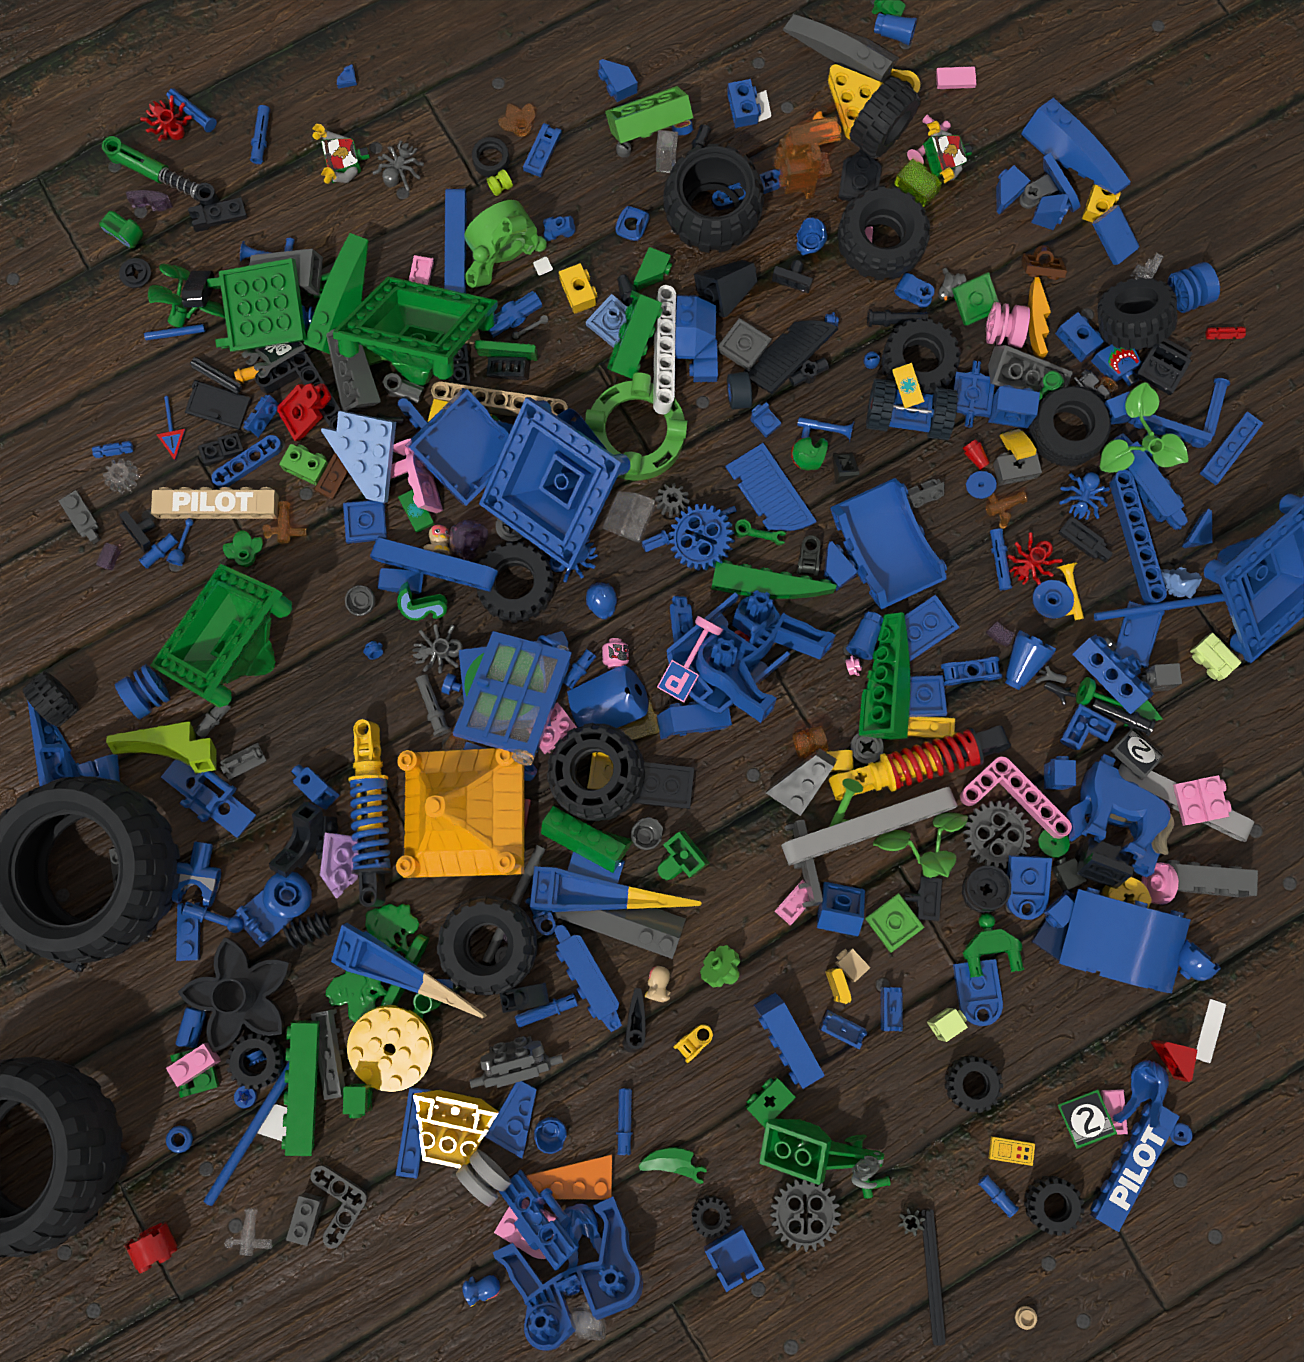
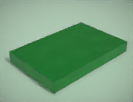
[474,340,538,361]

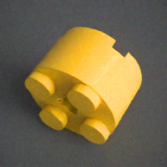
[1102,877,1152,908]

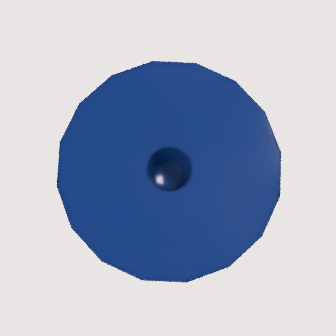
[966,471,997,499]

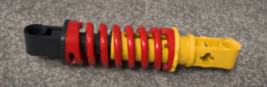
[829,726,1011,800]

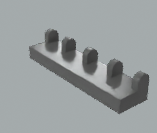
[785,820,823,908]
[311,1009,347,1100]

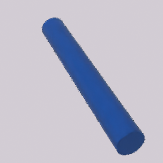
[144,324,206,341]

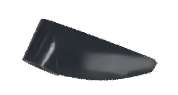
[622,988,645,1053]

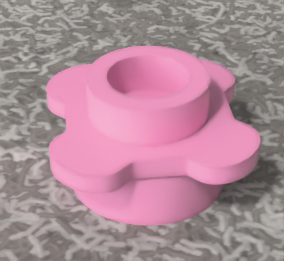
[846,655,862,676]

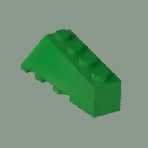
[541,806,633,873]

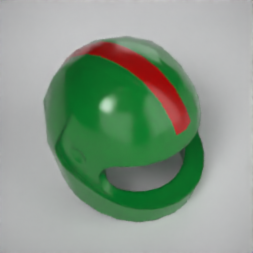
[791,437,828,470]

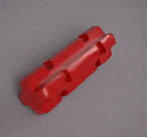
[1205,327,1246,339]

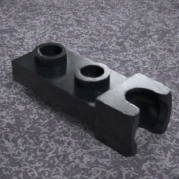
[188,198,247,232]

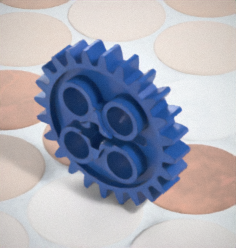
[669,504,734,570]

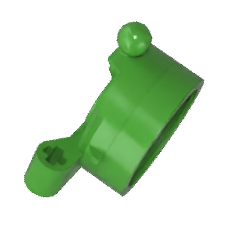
[464,200,547,288]

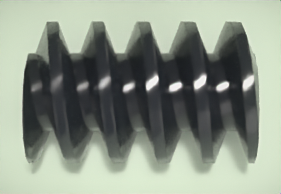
[283,910,332,949]

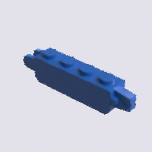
[1114,433,1188,530]
[554,925,622,1032]

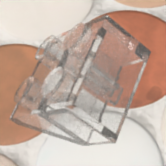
[602,492,655,543]

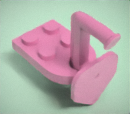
[390,439,443,513]

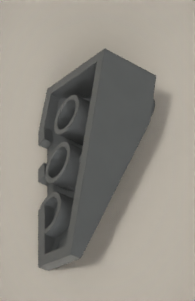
[988,345,1073,391]

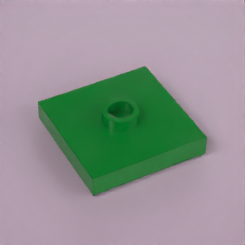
[951,273,999,326]

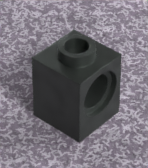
[1051,857,1086,891]

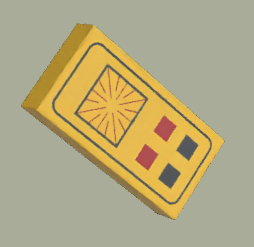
[988,1136,1035,1166]

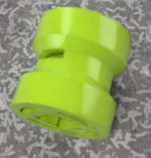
[486,169,513,196]

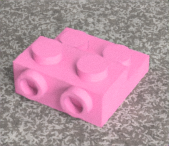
[1173,775,1231,826]

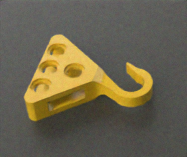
[828,64,920,140]

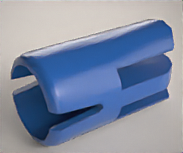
[176,1007,207,1048]

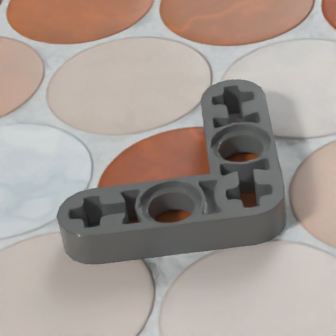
[311,1165,368,1248]

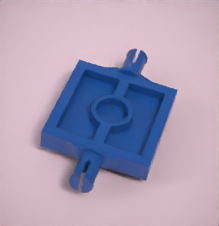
[953,361,994,428]

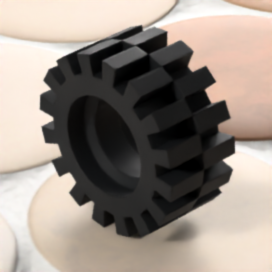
[691,1195,731,1239]

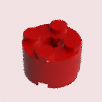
[124,1222,178,1274]

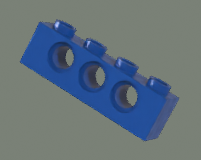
[1073,634,1154,714]

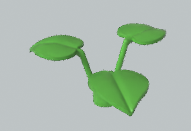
[1100,382,1188,472]
[873,812,968,878]

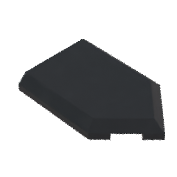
[838,149,882,201]

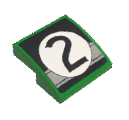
[1058,1090,1117,1149]

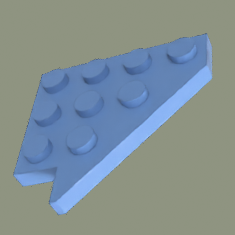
[321,411,396,503]

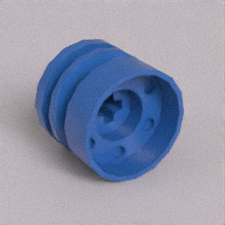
[1167,262,1220,313]
[114,664,171,719]

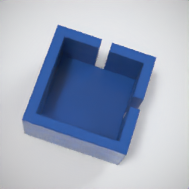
[704,1225,765,1292]

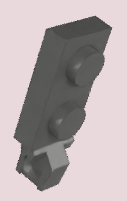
[59,490,101,544]

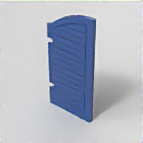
[725,443,817,531]

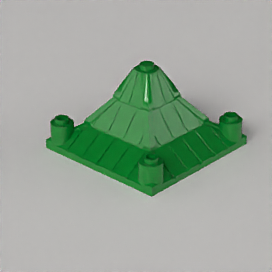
[333,276,497,386]
[150,564,292,708]

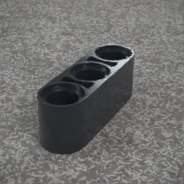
[181,270,215,307]

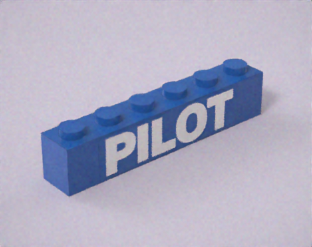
[1090,1101,1180,1232]

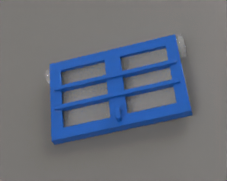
[453,631,572,765]

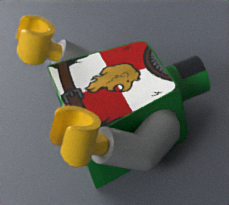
[923,121,972,183]
[312,124,370,184]

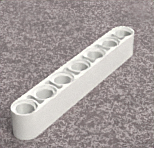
[653,285,676,414]

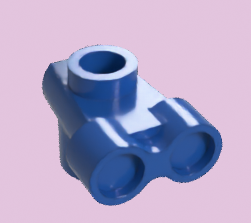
[543,216,575,242]

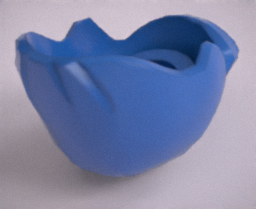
[797,218,828,256]
[586,582,617,620]

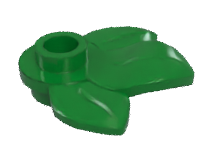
[223,530,263,567]

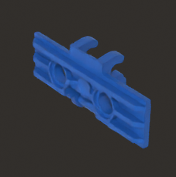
[161,759,257,838]
[499,1170,578,1270]

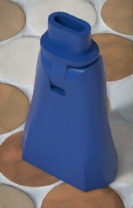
[77,754,120,782]

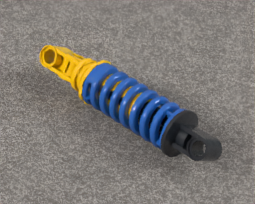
[348,719,392,907]

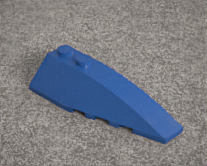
[1021,98,1131,195]

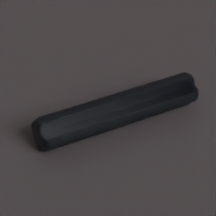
[190,357,243,393]

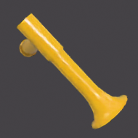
[1056,563,1084,620]

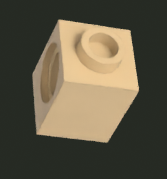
[835,949,870,982]

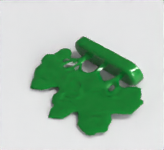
[326,904,429,1023]

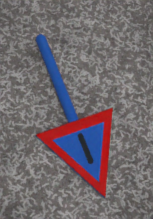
[156,396,186,461]

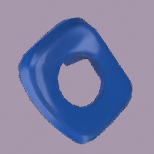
[615,206,650,241]

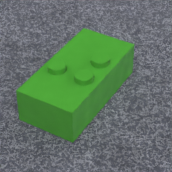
[605,86,693,143]

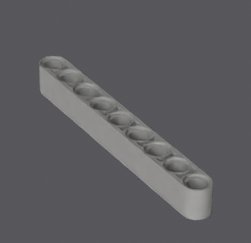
[781,787,958,865]

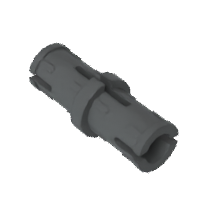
[194,704,232,739]

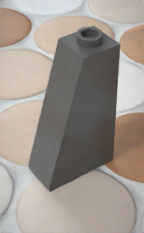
[249,249,323,295]

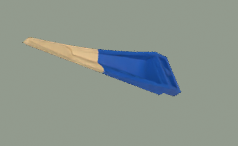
[331,923,487,1018]

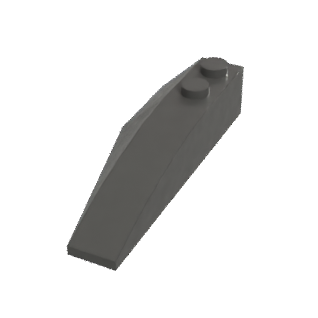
[783,14,899,83]
[554,908,686,959]

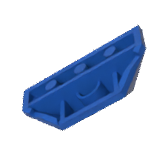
[675,294,716,359]

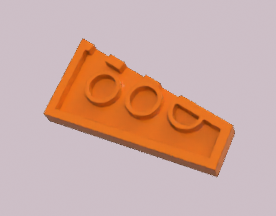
[525,1154,612,1200]

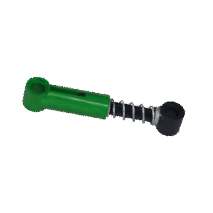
[102,136,219,206]

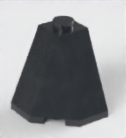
[694,260,757,318]

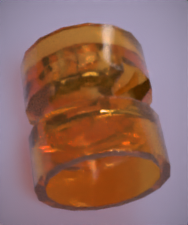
[792,725,828,759]

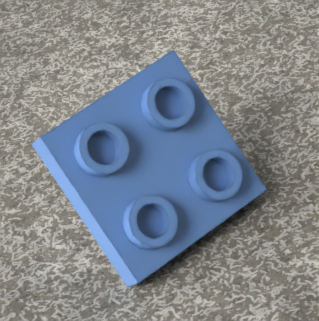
[586,294,627,348]

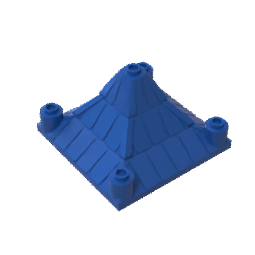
[479,397,631,570]
[1204,494,1304,663]

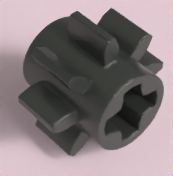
[899,1207,926,1236]

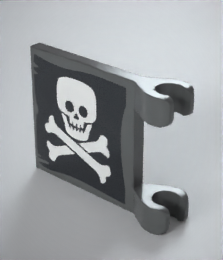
[242,341,306,378]

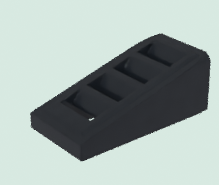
[486,357,530,380]

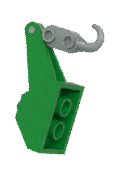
[759,1119,884,1189]

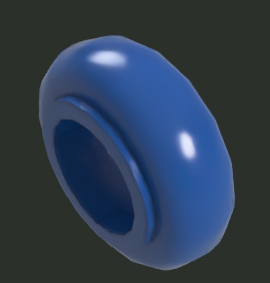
[166,1125,193,1153]

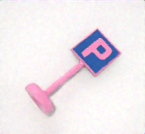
[657,616,723,702]

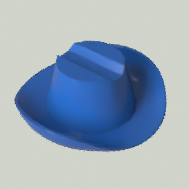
[262,872,312,918]

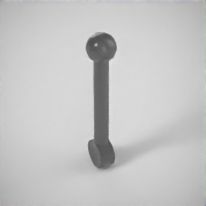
[512,315,548,339]

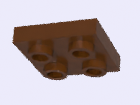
[1021,245,1067,280]

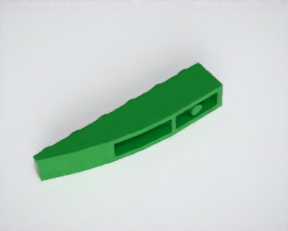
[711,560,837,599]

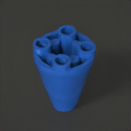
[1005,630,1056,690]

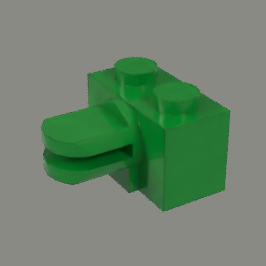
[658,831,710,880]

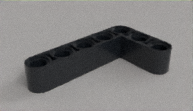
[255,351,341,429]

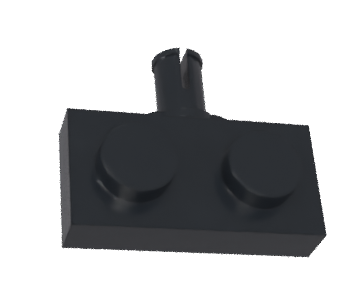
[904,877,942,921]

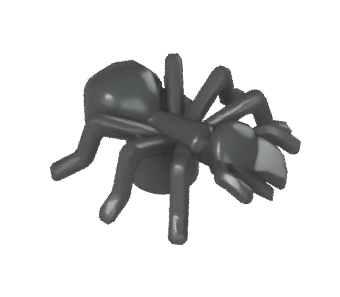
[373,140,424,192]
[412,624,463,674]

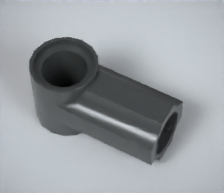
[383,373,425,404]

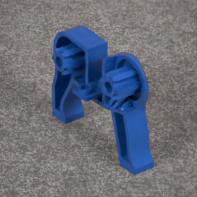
[696,590,836,723]
[493,1197,643,1351]

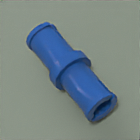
[139,532,179,569]
[563,649,597,689]
[978,1174,1019,1218]

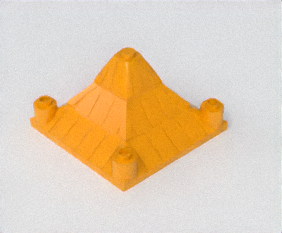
[396,748,524,878]

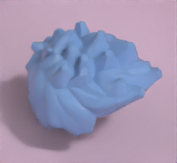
[1160,567,1202,599]

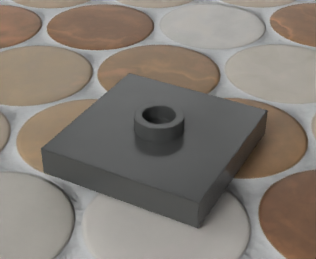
[717,318,772,371]

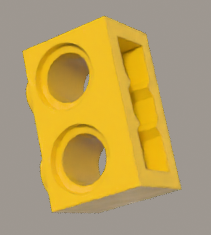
[1081,184,1121,223]

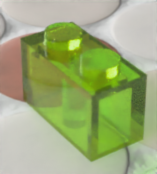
[894,159,942,207]

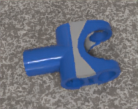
[172,842,221,908]

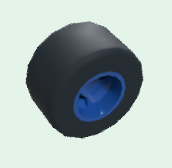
[727,372,752,409]

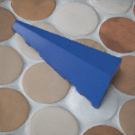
[28,702,80,786]

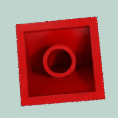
[1150,1040,1198,1082]

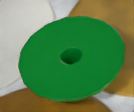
[1038,828,1070,857]

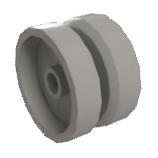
[456,1149,512,1207]

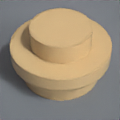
[1015,1306,1037,1330]

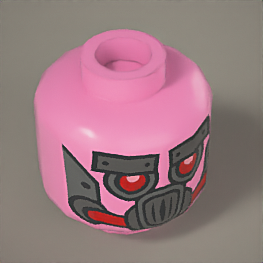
[602,638,629,669]

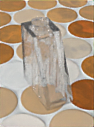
[656,130,679,173]

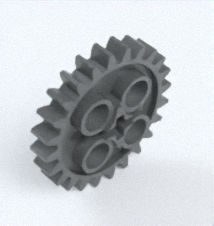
[962,801,1032,869]
[769,1178,841,1252]

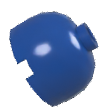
[1178,939,1221,981]

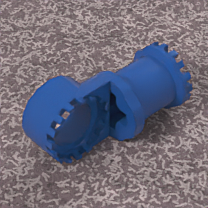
[525,897,557,936]

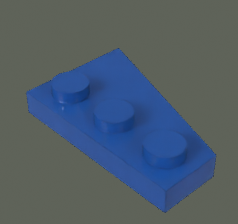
[485,1081,537,1158]

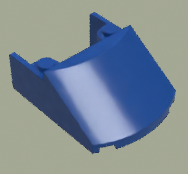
[666,592,790,714]

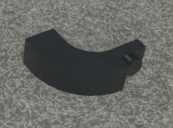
[269,800,324,878]

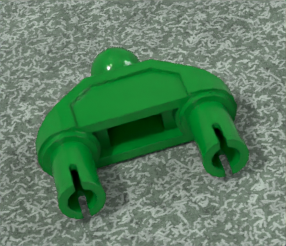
[962,913,1024,978]

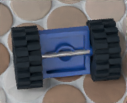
[866,378,958,440]

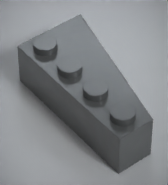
[326,329,381,412]
[1166,860,1258,898]

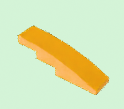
[1028,277,1051,360]

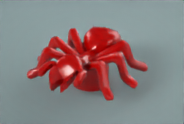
[140,95,192,142]
[1008,532,1062,585]

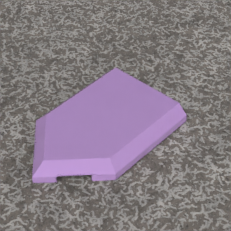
[320,833,358,898]

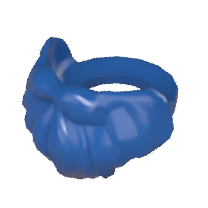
[537,631,568,651]

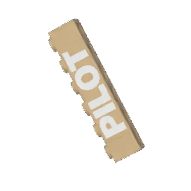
[151,487,279,519]

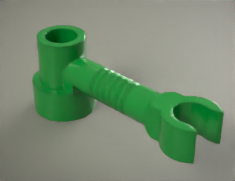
[734,519,786,546]

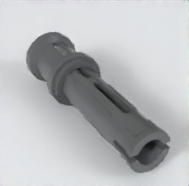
[415,674,451,737]

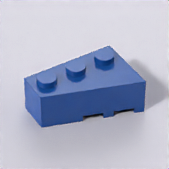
[657,701,732,740]

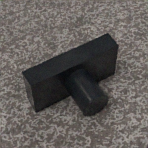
[772,260,813,293]
[119,511,155,553]

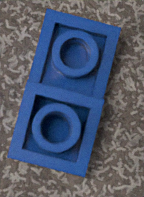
[377,568,423,594]

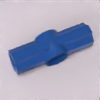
[488,291,542,338]

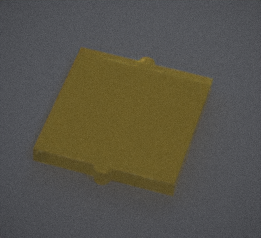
[619,700,660,740]

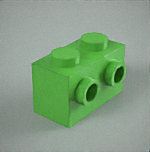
[279,444,328,486]

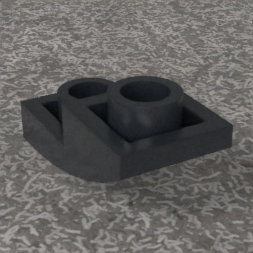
[450,344,471,384]
[198,433,243,467]

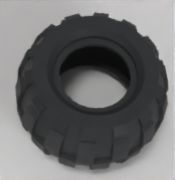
[663,144,764,253]

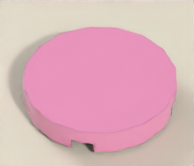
[1141,862,1179,905]

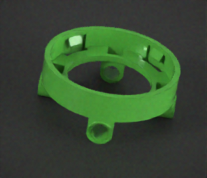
[585,373,688,481]

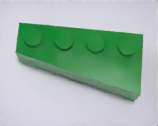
[607,290,663,379]

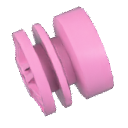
[986,302,1030,348]

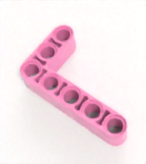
[960,757,1072,839]

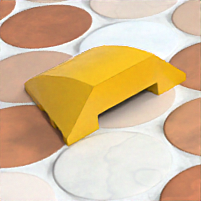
[413,1090,499,1168]

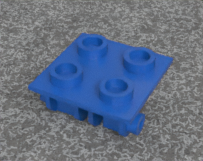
[234,890,293,948]

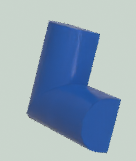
[1060,704,1117,750]

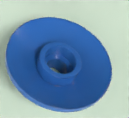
[1033,580,1074,619]

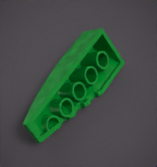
[304,233,369,354]
[859,612,910,740]

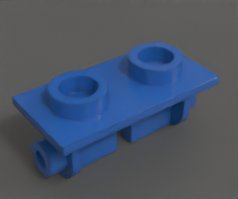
[243,395,279,438]

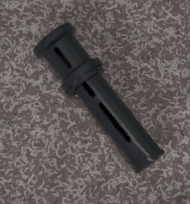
[867,309,928,327]
[1091,698,1156,737]

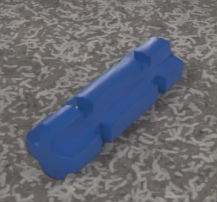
[92,441,133,458]

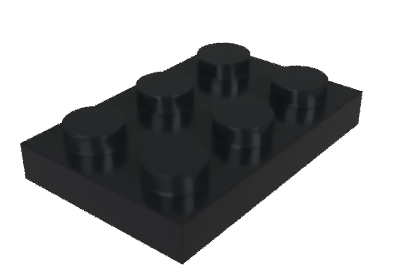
[633,762,694,809]

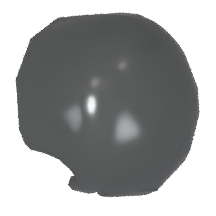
[345,585,376,616]
[631,817,663,850]

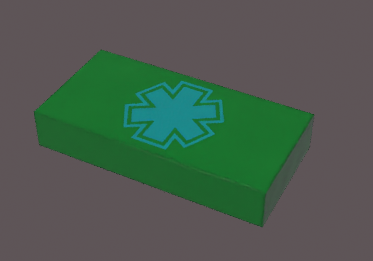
[398,490,434,533]

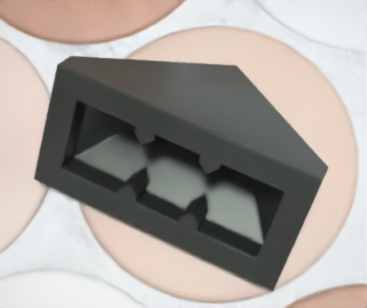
[833,453,859,485]

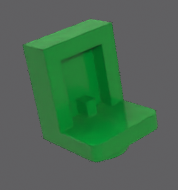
[872,0,906,17]

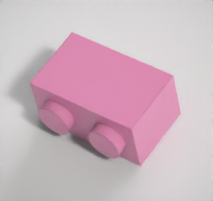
[166,1043,221,1087]

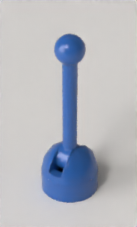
[167,518,194,566]

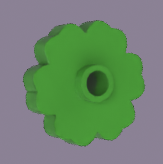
[700,945,740,988]

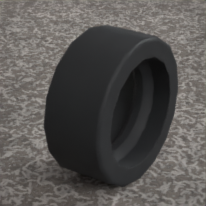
[472,137,509,178]

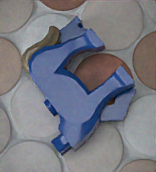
[1066,754,1174,878]

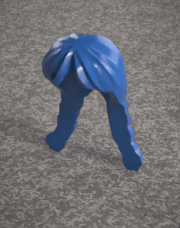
[1112,1060,1169,1128]
[563,1204,602,1271]

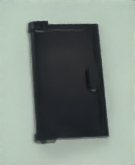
[185,379,252,430]

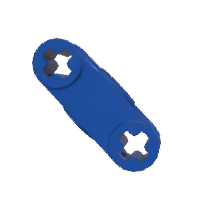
[941,657,1002,686]

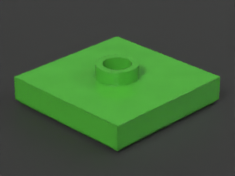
[865,893,925,953]

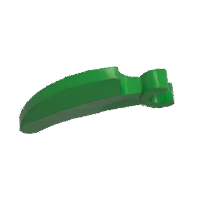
[639,1147,707,1184]

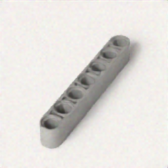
[1118,762,1254,842]

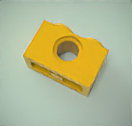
[559,263,598,314]

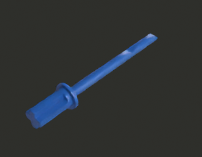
[641,506,736,552]

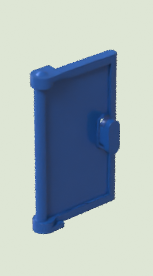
[1114,601,1165,668]

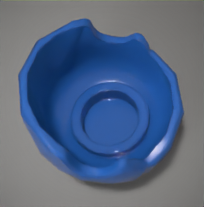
[534,1117,567,1154]

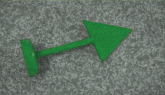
[1076,677,1163,727]

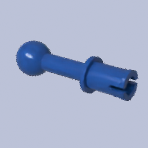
[182,901,244,933]

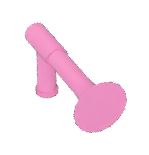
[907,115,951,166]

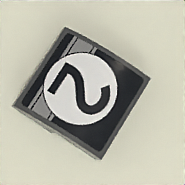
[1111,728,1164,780]

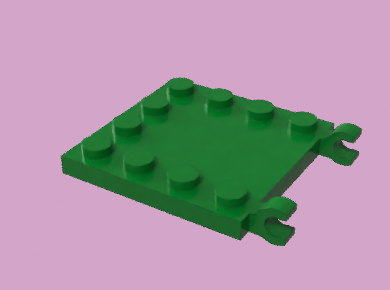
[207,258,306,352]

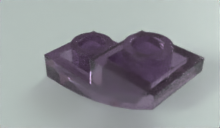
[126,190,173,211]

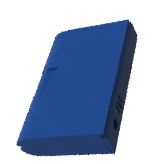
[1092,205,1140,265]
[567,852,625,884]

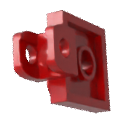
[277,384,331,441]

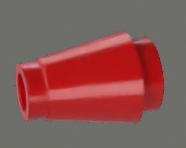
[963,439,990,470]

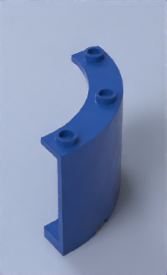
[830,478,947,609]
[1059,887,1191,994]

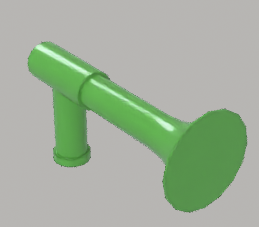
[829,779,863,827]

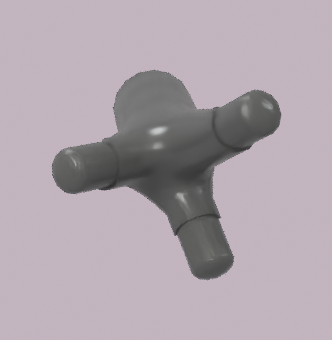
[1035,665,1067,684]

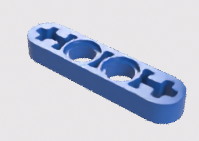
[712,170,783,210]
[212,435,282,488]

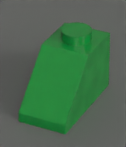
[634,247,673,290]

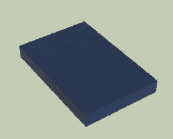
[1031,890,1076,961]

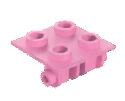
[527,702,577,754]

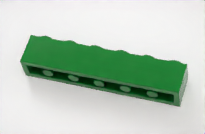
[282,1020,320,1156]

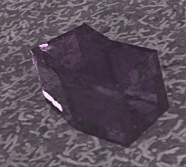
[96,543,121,571]
[986,621,1015,647]

